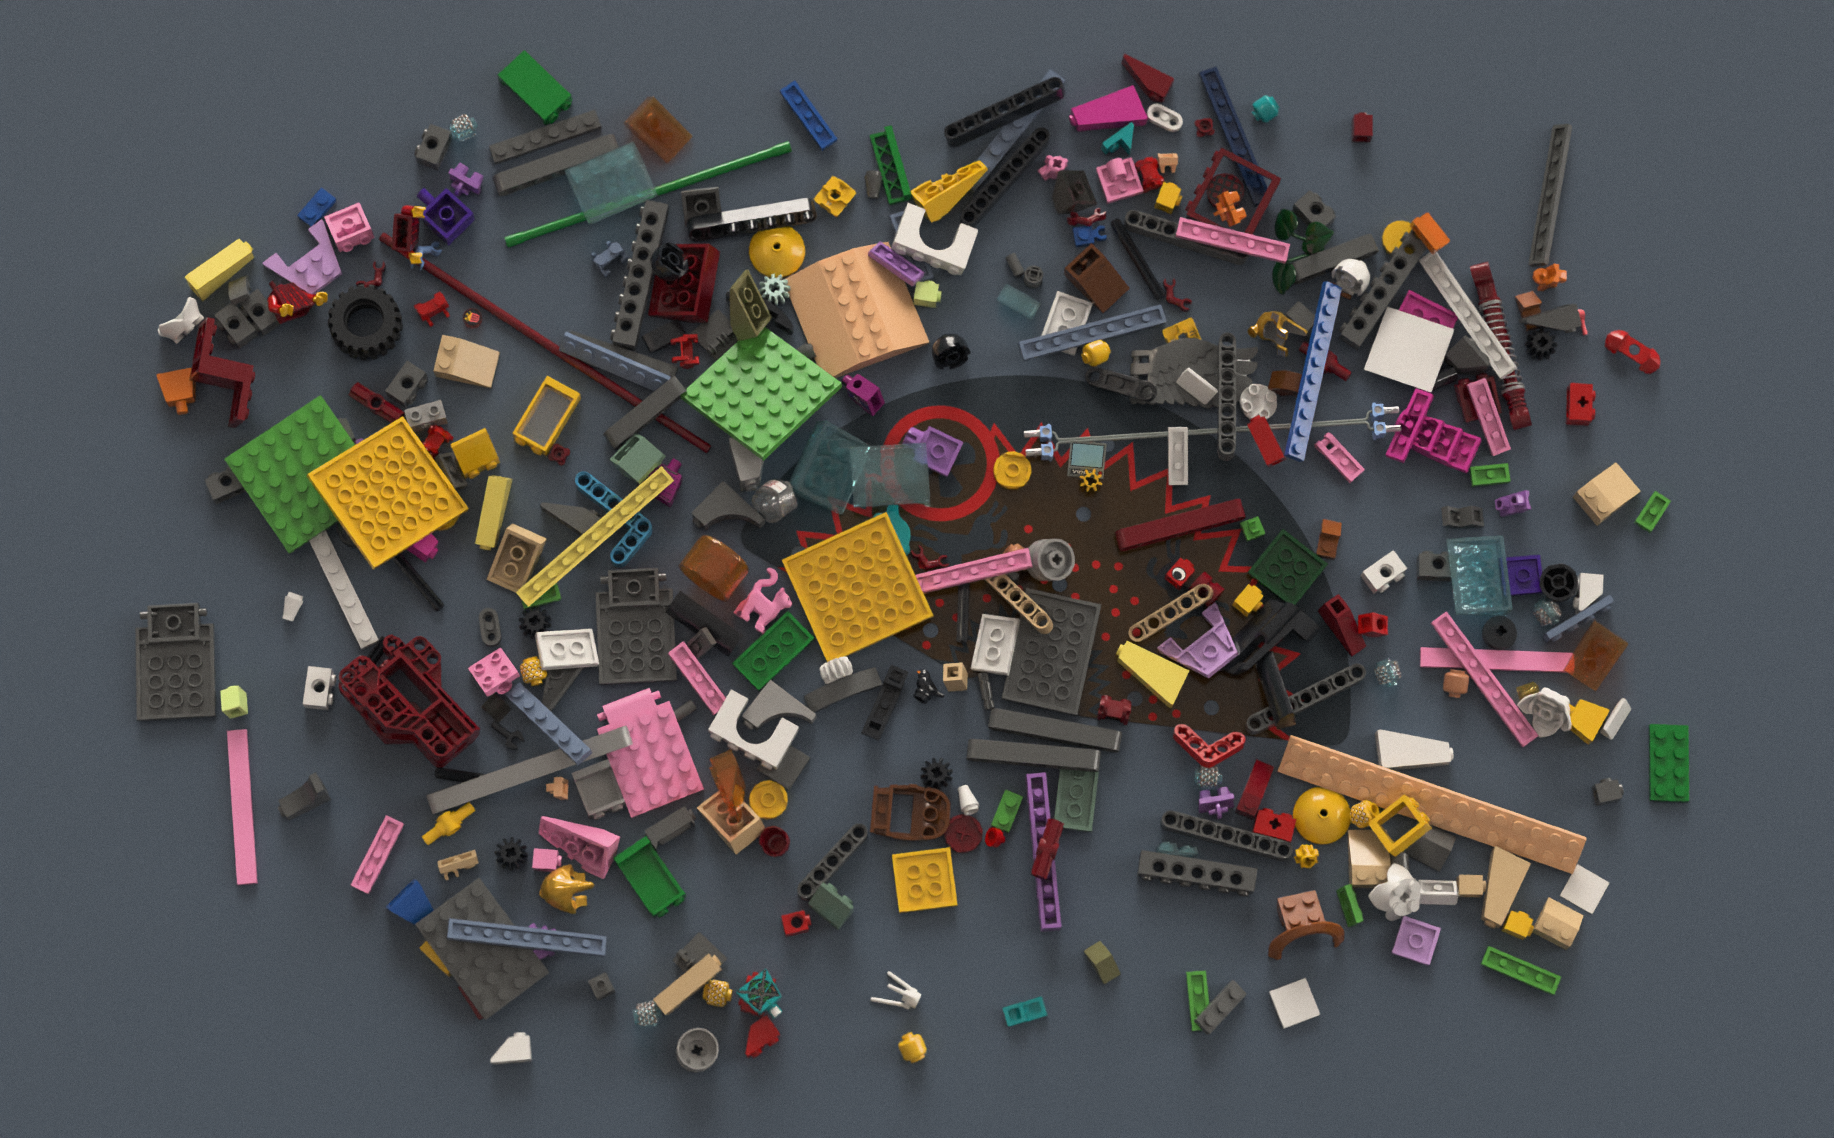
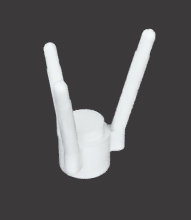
[870,971,921,1010]

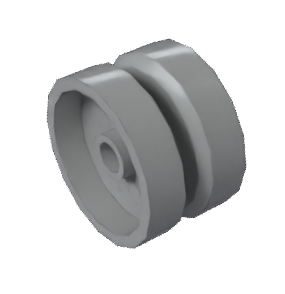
[1027,539,1075,581]

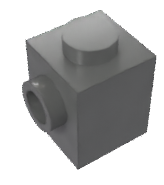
[1591,778,1624,806]

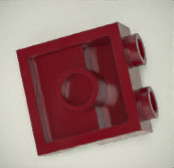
[1454,373,1502,423]

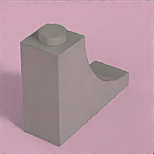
[742,680,816,731]

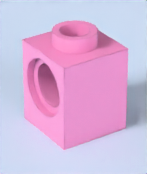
[532,848,562,872]

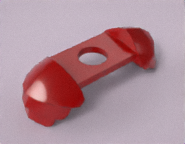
[1605,330,1661,374]

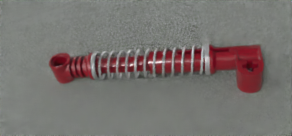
[1470,261,1532,430]

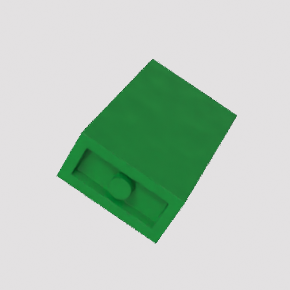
[498,50,572,126]
[614,836,686,918]

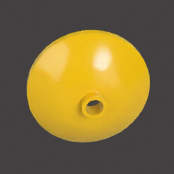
[749,226,805,278]
[1293,787,1351,845]

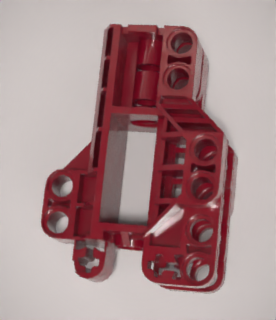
[338,634,480,768]

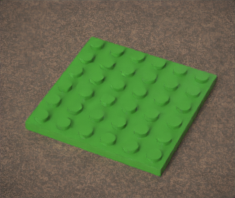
[680,327,842,461]
[224,395,355,554]

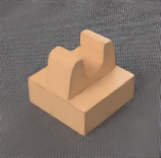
[1157,153,1178,173]
[546,777,569,800]

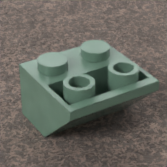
[610,433,666,484]
[808,882,854,930]

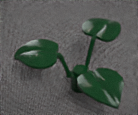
[1272,209,1334,295]

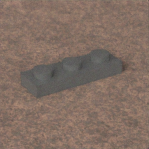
[1194,980,1246,1035]

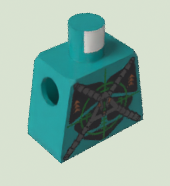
[736,968,783,1019]

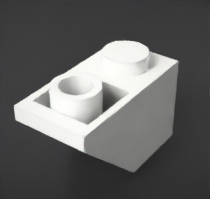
[1573,573,1603,615]

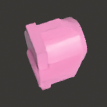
[1038,155,1068,181]

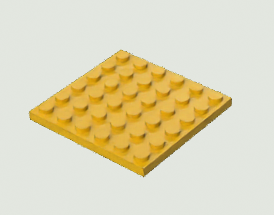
[307,416,469,570]
[782,512,934,662]

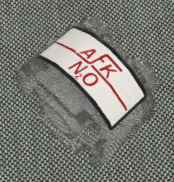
[752,479,797,523]

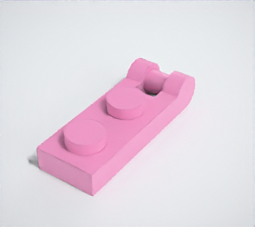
[1314,432,1365,483]

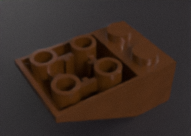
[1063,243,1130,313]

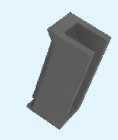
[644,806,696,852]

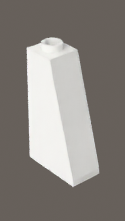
[1375,730,1454,770]

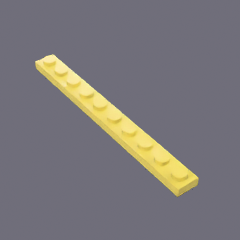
[516,466,674,607]

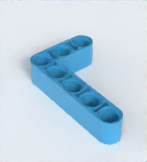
[575,471,652,568]

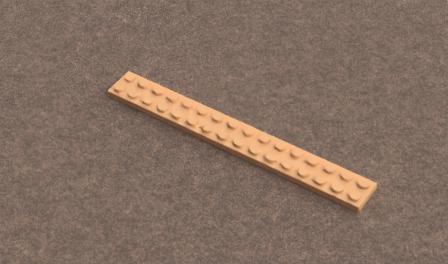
[1278,735,1586,874]

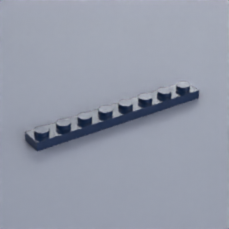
[1199,66,1272,207]

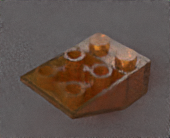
[709,749,746,823]

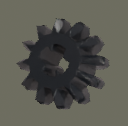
[1525,328,1558,361]
[519,606,552,639]
[920,757,953,791]
[494,837,528,871]

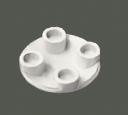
[1240,384,1277,420]

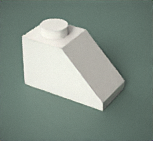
[491,1033,532,1065]

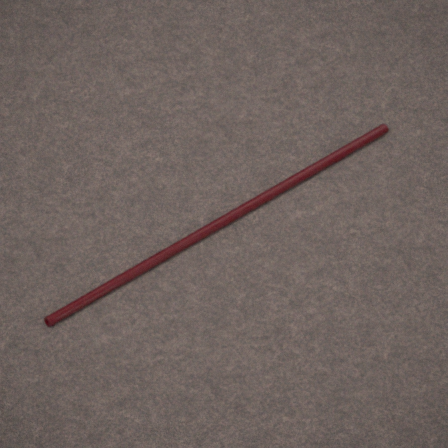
[379,232,712,454]

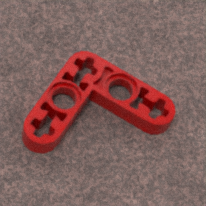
[1173,724,1246,768]

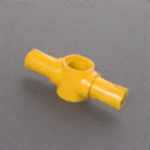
[421,802,476,846]

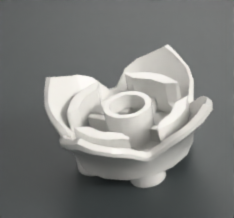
[158,297,204,344]
[1517,688,1572,738]
[1368,863,1421,921]

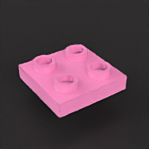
[1096,157,1143,204]
[468,647,520,697]

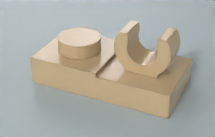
[437,850,478,880]

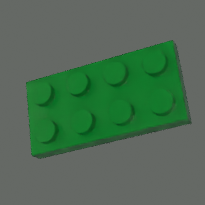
[732,611,815,692]
[1649,724,1689,803]

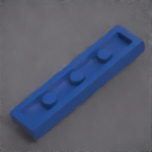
[780,81,837,151]

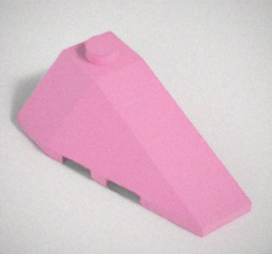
[538,816,620,879]

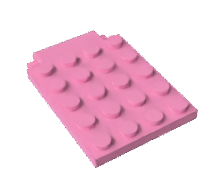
[597,688,704,818]

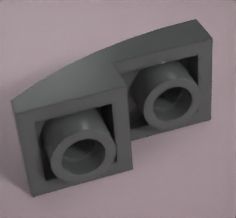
[228,275,251,305]

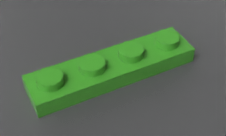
[1480,946,1561,995]

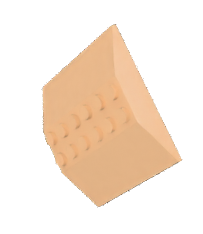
[786,242,929,378]

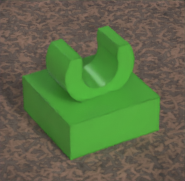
[1240,516,1265,542]

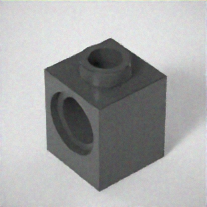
[588,972,616,1001]

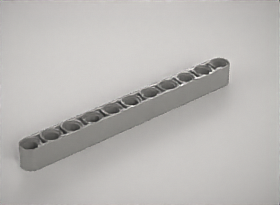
[426,726,633,814]

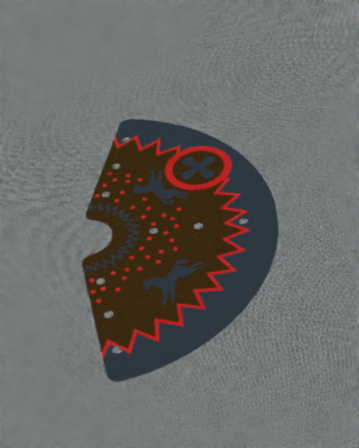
[741,375,1351,745]

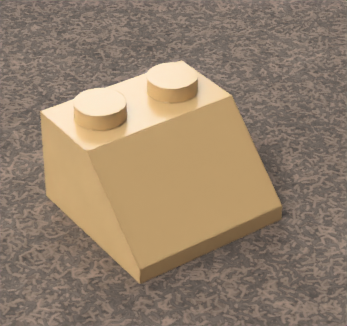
[1532,897,1584,950]

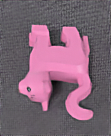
[734,568,793,635]

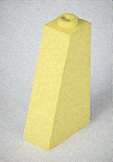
[185,239,254,301]
[475,475,512,550]
[1116,641,1189,708]

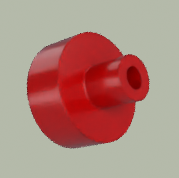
[985,827,1006,848]

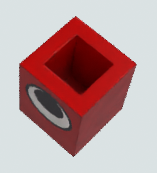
[1164,557,1195,590]

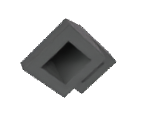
[1285,302,1315,341]
[1441,505,1484,529]

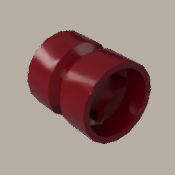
[1188,571,1225,607]

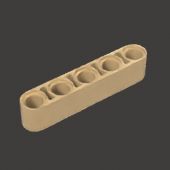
[984,574,1053,634]
[1128,584,1213,642]

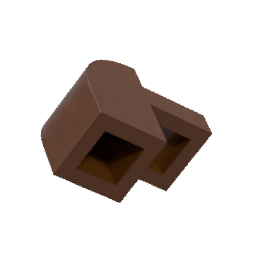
[1268,370,1302,398]

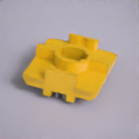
[813,176,856,217]
[1162,317,1201,343]

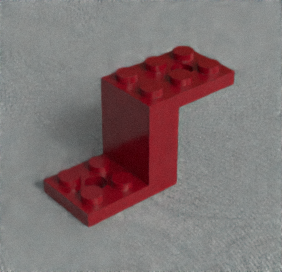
[189,317,255,428]

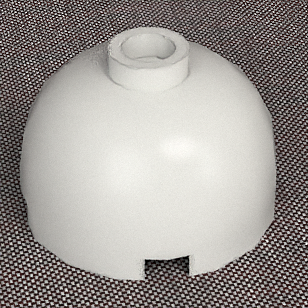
[1332,259,1370,296]

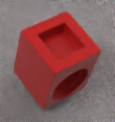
[1358,612,1388,638]
[781,910,812,937]

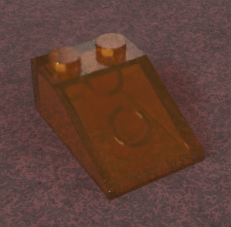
[623,97,693,163]
[1563,619,1628,691]

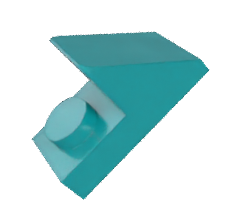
[1101,122,1134,155]

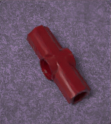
[348,382,405,423]
[1031,818,1064,880]

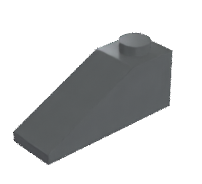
[1519,304,1582,333]
[540,502,601,536]

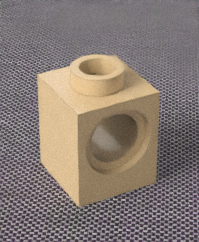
[1456,875,1486,898]

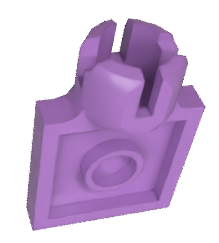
[902,426,963,477]

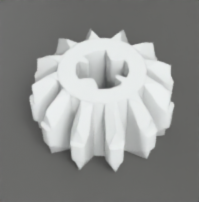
[819,656,853,684]

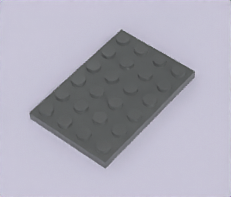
[1001,588,1101,716]
[415,878,549,1020]

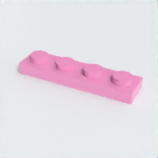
[1467,378,1511,456]
[667,641,726,715]
[351,815,404,895]

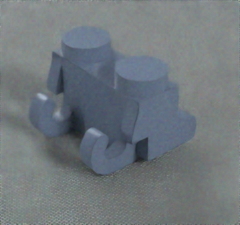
[591,240,628,277]

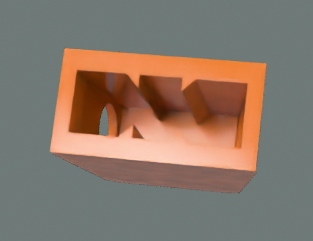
[156,368,196,415]

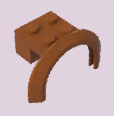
[1268,890,1345,960]

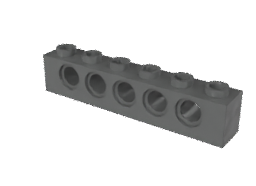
[1137,850,1257,897]

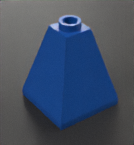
[385,879,434,925]

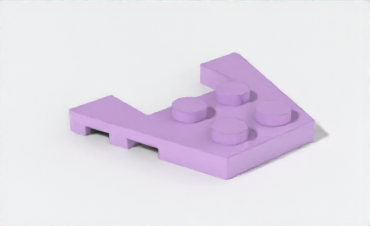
[263,219,342,294]
[1157,603,1238,678]

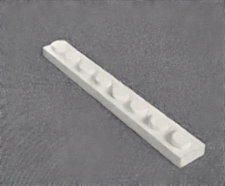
[1419,252,1517,379]
[309,530,379,650]

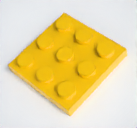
[892,847,958,913]

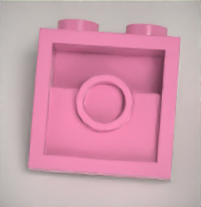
[324,203,375,252]

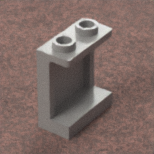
[572,759,626,820]

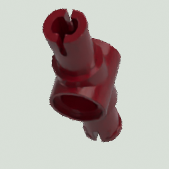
[1299,341,1352,382]

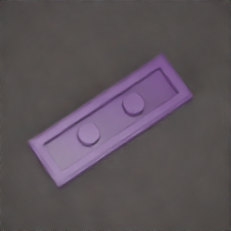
[868,241,925,287]

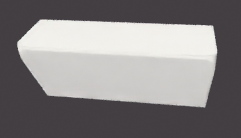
[1176,368,1218,405]
[1600,698,1631,740]
[1417,880,1458,905]

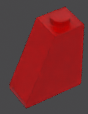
[1247,415,1287,468]

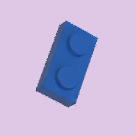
[297,187,337,227]

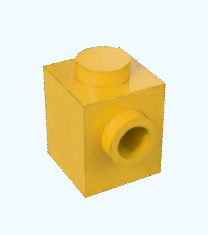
[1154,182,1183,215]
[1232,584,1263,617]
[1501,910,1534,940]

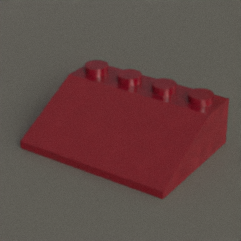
[648,244,720,323]

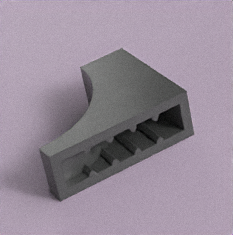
[691,481,765,530]
[277,772,331,820]

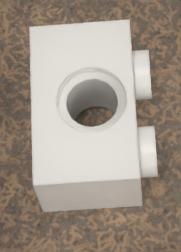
[1360,550,1407,594]
[303,666,336,710]

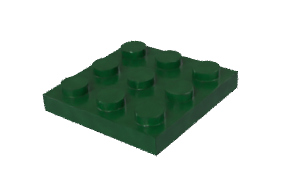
[1247,529,1328,605]

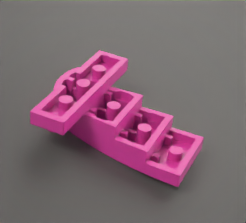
[1386,388,1482,474]

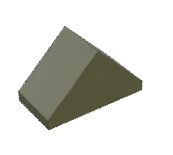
[1083,941,1121,984]

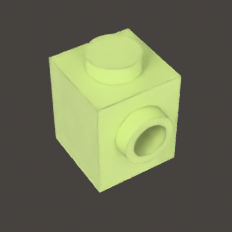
[913,281,942,308]
[220,686,248,719]

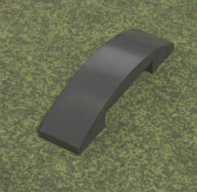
[804,667,883,713]

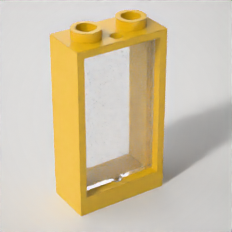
[512,376,581,456]

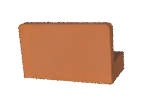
[1409,212,1450,255]

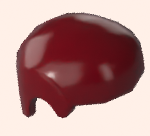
[759,826,790,858]

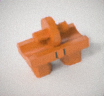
[1213,191,1247,227]
[1533,264,1567,291]

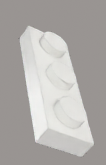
[1168,427,1188,485]

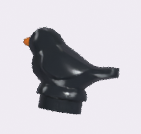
[913,670,945,704]

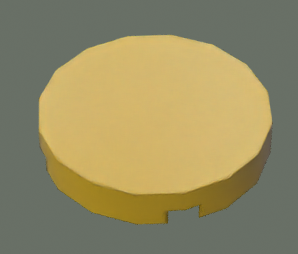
[1382,221,1420,254]
[993,451,1031,489]
[749,780,788,820]

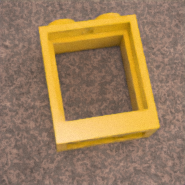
[1368,794,1432,857]

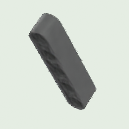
[1291,234,1379,284]
[603,376,687,450]
[797,823,868,901]

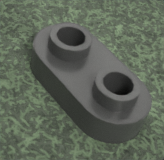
[479,608,502,647]

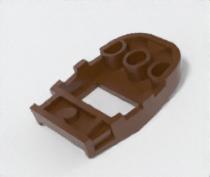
[870,784,950,841]

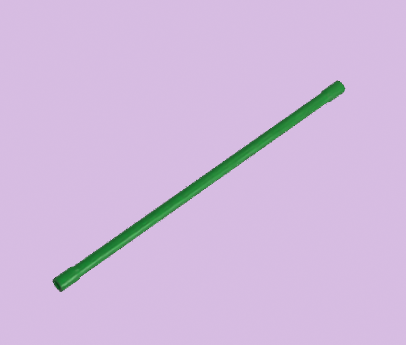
[504,141,792,248]

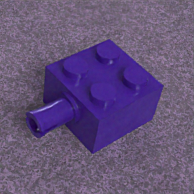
[417,188,475,246]

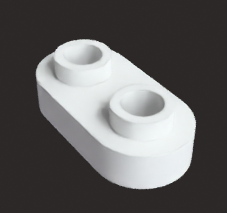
[1147,104,1183,132]

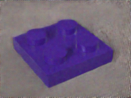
[1501,555,1542,597]

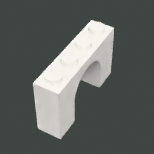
[891,203,978,276]
[708,689,799,770]

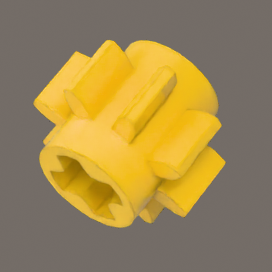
[1079,469,1102,492]
[1294,844,1319,868]

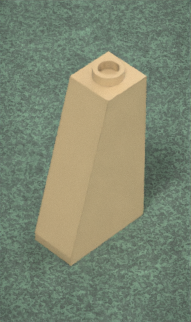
[1481,846,1531,929]
[653,954,722,1015]

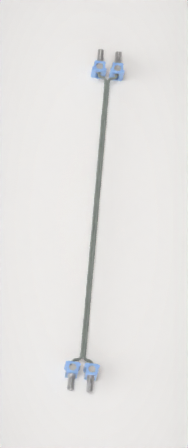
[1024,402,1401,462]

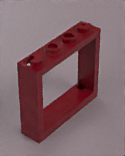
[1185,148,1281,235]

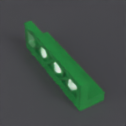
[870,125,911,205]

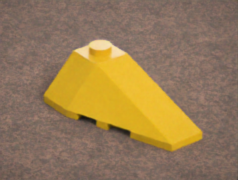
[911,160,988,223]

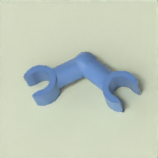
[411,242,442,271]

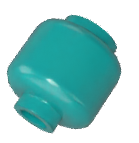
[1251,95,1280,123]

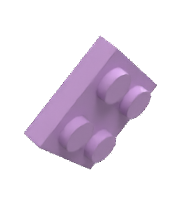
[1391,916,1441,966]

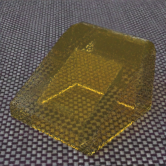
[1516,682,1540,700]

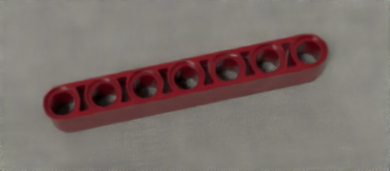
[1115,499,1246,551]

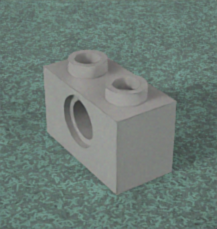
[404,400,448,433]

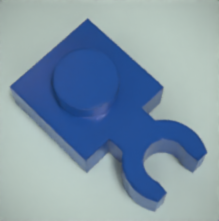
[1072,225,1107,248]

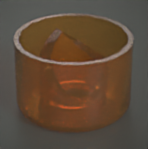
[678,535,749,602]

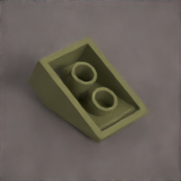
[730,269,772,341]

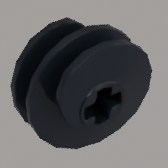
[1482,615,1517,650]

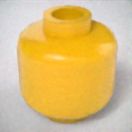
[1081,340,1110,367]
[898,1032,927,1063]

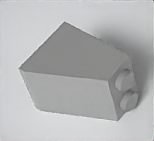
[729,438,764,492]

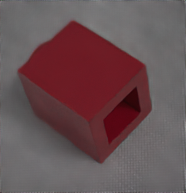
[1352,112,1373,142]

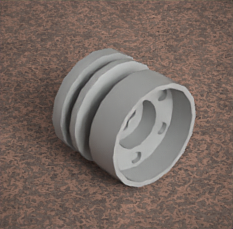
[676,1028,719,1073]

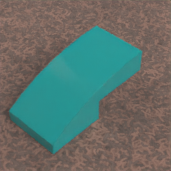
[1003,996,1048,1027]

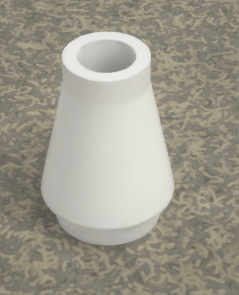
[282,592,303,621]
[957,785,979,815]

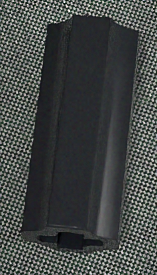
[1420,365,1459,393]

